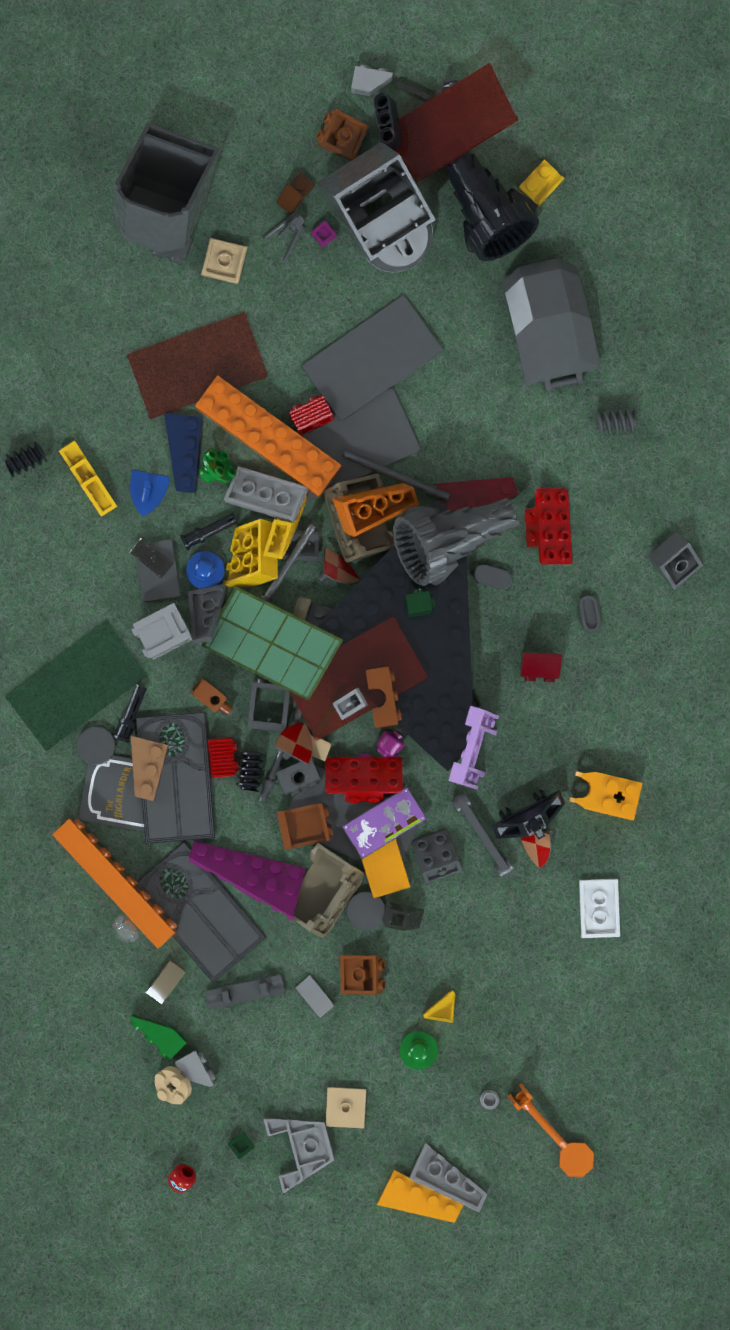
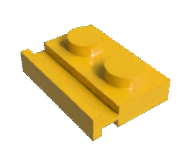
[518,160,564,207]

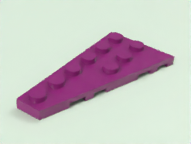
[189,841,306,921]

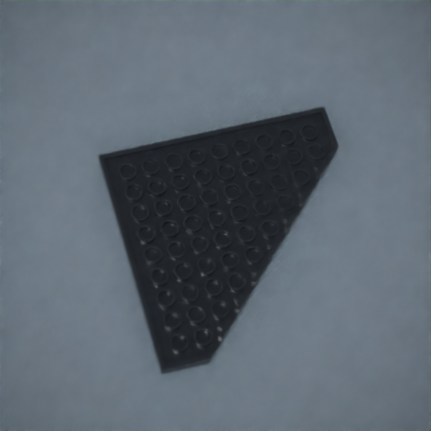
[317,500,473,772]

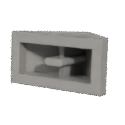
[332,688,368,720]

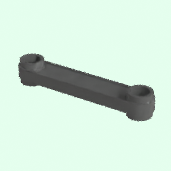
[451,793,514,878]

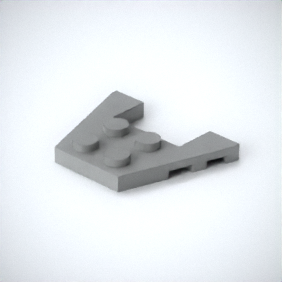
[264,1118,334,1193]

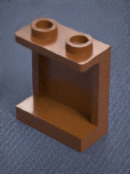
[277,803,333,850]

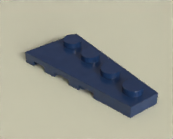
[164,413,202,493]

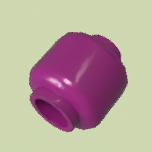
[376,730,405,758]

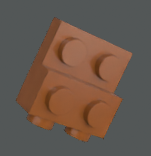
[316,109,369,161]
[340,955,386,995]

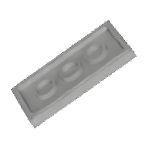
[224,466,309,523]

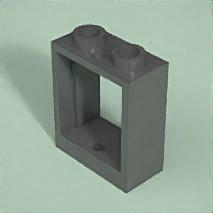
[247,679,291,732]

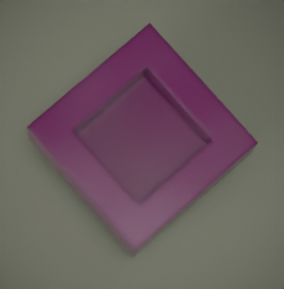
[310,221,337,248]

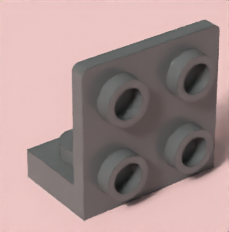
[411,830,462,884]

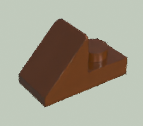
[276,173,315,215]

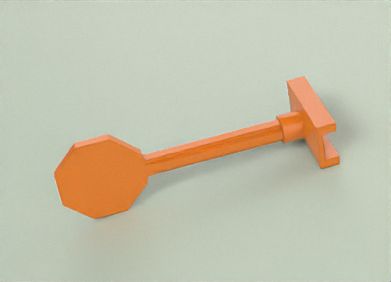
[507,1083,594,1177]

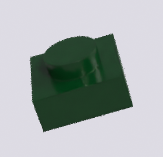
[228,1131,255,1159]

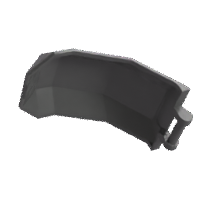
[502,257,600,392]

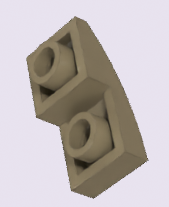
[146,959,186,1004]

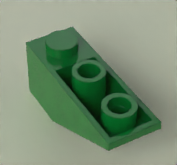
[130,1015,188,1059]

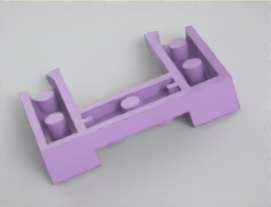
[449,706,499,790]

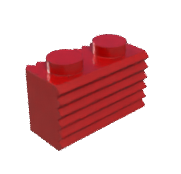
[289,396,334,436]
[207,737,239,778]

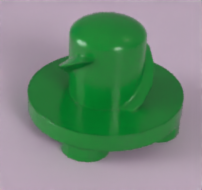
[199,448,236,483]
[400,1031,438,1070]

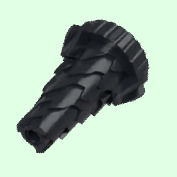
[438,139,539,261]

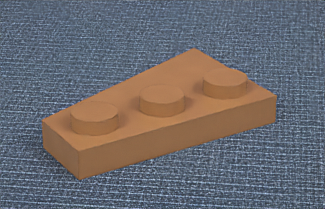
[131,736,168,801]

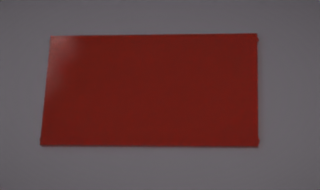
[389,63,518,183]
[127,312,268,419]
[289,617,428,741]

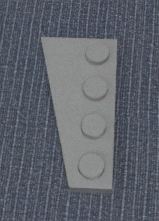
[409,1143,487,1212]

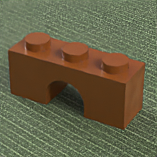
[366,666,402,729]

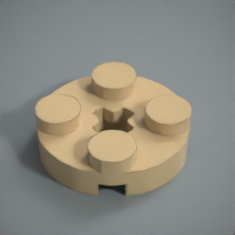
[155,1066,192,1104]

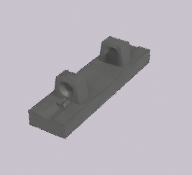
[206,974,285,1010]

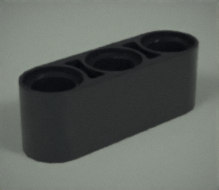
[374,92,402,150]

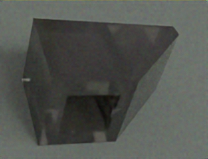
[382,902,424,931]

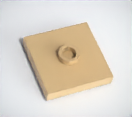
[201,238,248,284]
[326,1087,366,1128]

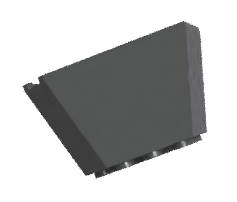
[113,123,220,253]

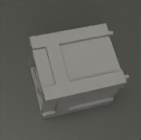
[131,603,192,660]

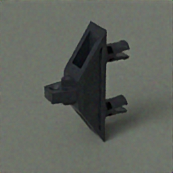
[491,790,565,840]

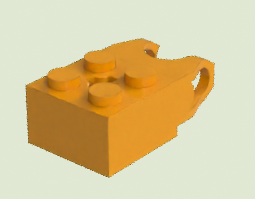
[569,771,642,821]

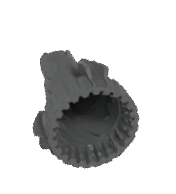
[393,498,519,586]

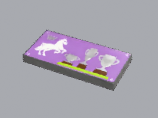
[342,787,427,860]

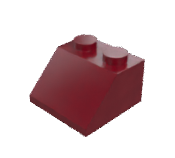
[520,652,562,682]

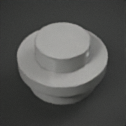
[480,1090,499,1109]

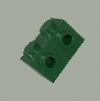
[405,589,435,618]

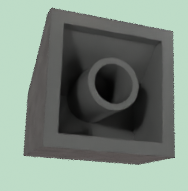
[647,532,703,590]

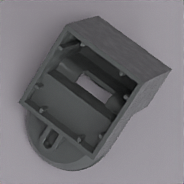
[317,142,436,273]

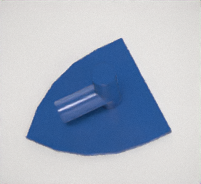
[130,470,170,517]

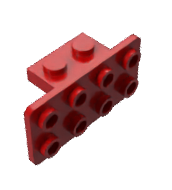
[524,488,572,565]
[325,757,403,804]

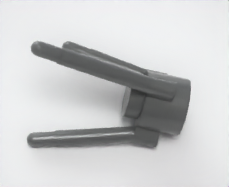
[263,212,305,261]

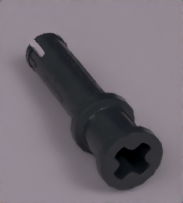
[180,513,238,551]
[113,684,147,743]

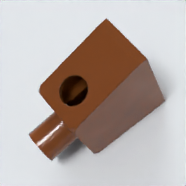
[190,677,233,716]

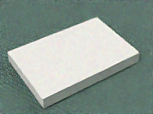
[579,879,620,938]

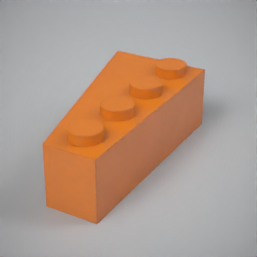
[332,483,419,537]

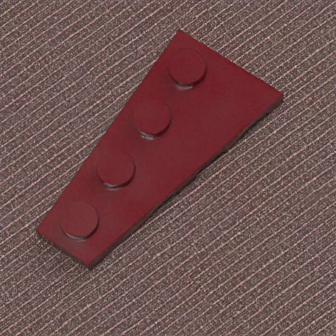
[434,477,519,512]

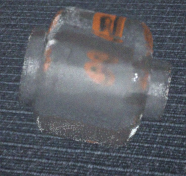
[112,915,140,943]

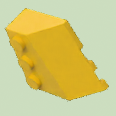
[223,519,278,587]

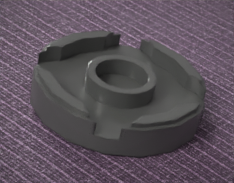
[77,727,115,766]
[347,891,385,930]

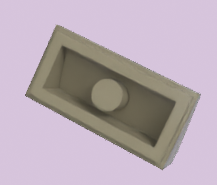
[293,597,312,622]

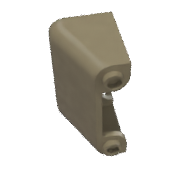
[325,473,395,563]
[293,843,364,937]

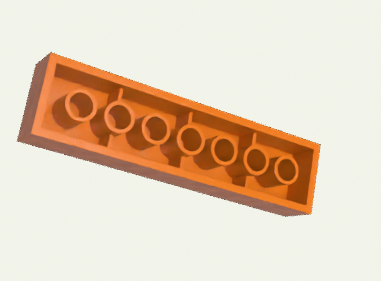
[195,375,342,499]
[52,819,178,949]

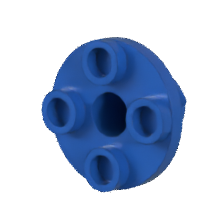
[186,551,225,589]

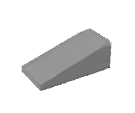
[295,975,335,1018]

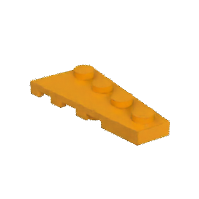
[377,1169,463,1223]

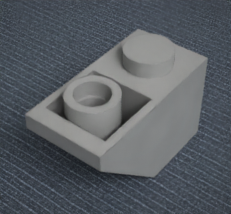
[351,65,393,96]
[175,1049,216,1087]

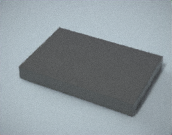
[134,539,181,602]

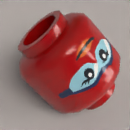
[168,1164,196,1193]

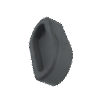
[474,565,512,589]
[578,595,601,633]

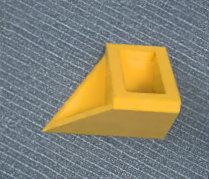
[423,990,455,1023]

